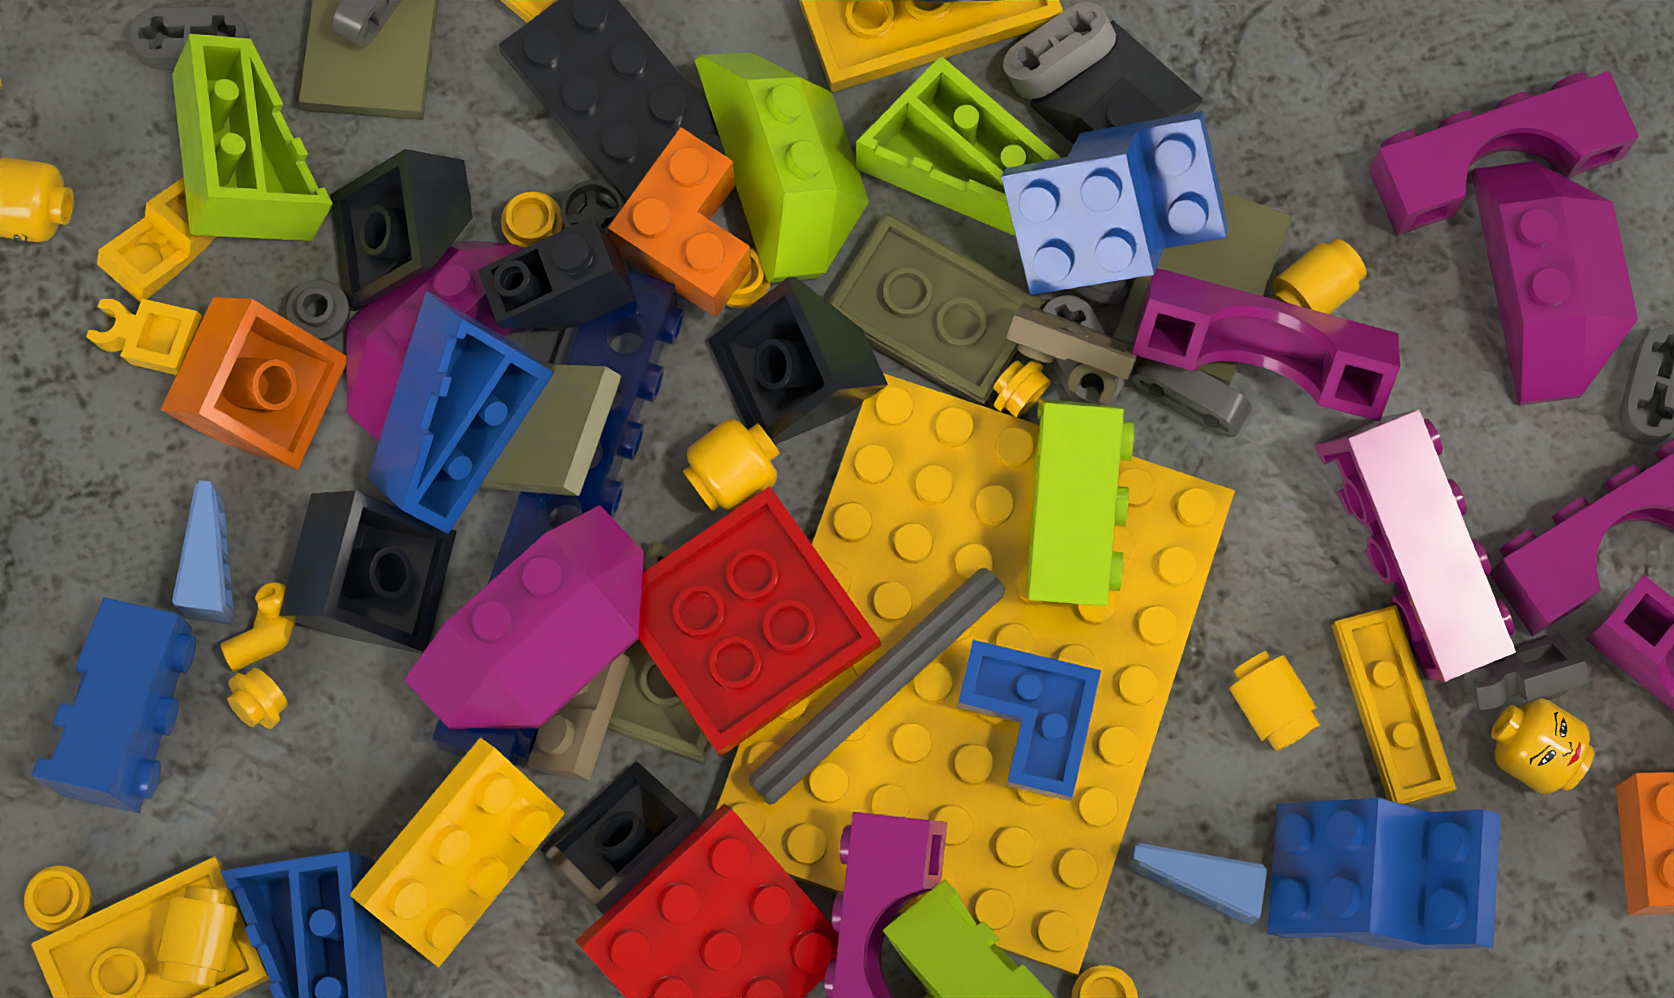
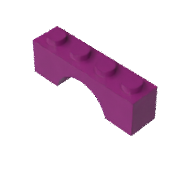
[1369,71,1639,236]
[1132,268,1400,422]
[1490,439,1674,637]
[1585,575,1674,711]
[825,812,947,998]

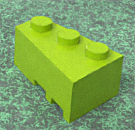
[172,34,333,241]
[856,56,1061,236]
[1026,399,1134,606]
[883,879,1054,998]

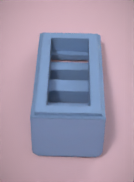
[172,480,235,624]
[1127,843,1267,924]

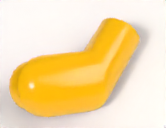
[220,582,295,672]

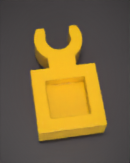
[86,298,203,375]

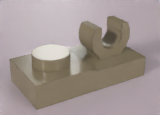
[1006,303,1137,404]
[527,654,630,781]

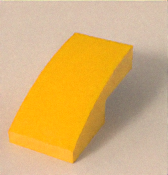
[97,177,217,303]

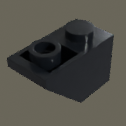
[478,216,637,328]

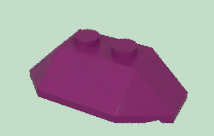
[1471,161,1638,406]
[346,241,524,443]
[404,505,644,729]

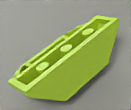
[695,52,869,283]

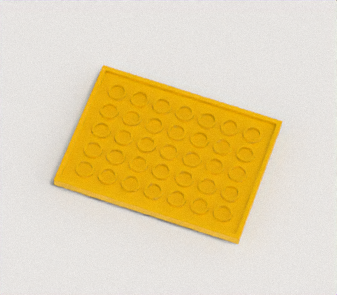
[716,373,1235,977]

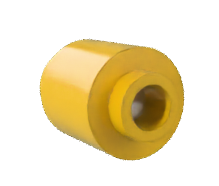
[1272,238,1367,314]
[1229,651,1320,752]
[157,886,237,988]

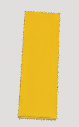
[1331,605,1456,805]

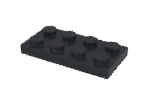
[499,0,726,204]

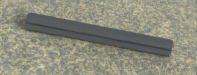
[749,567,1005,805]

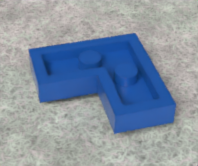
[957,640,1101,801]

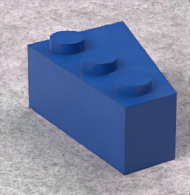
[368,290,554,534]
[31,597,196,814]
[221,851,386,998]

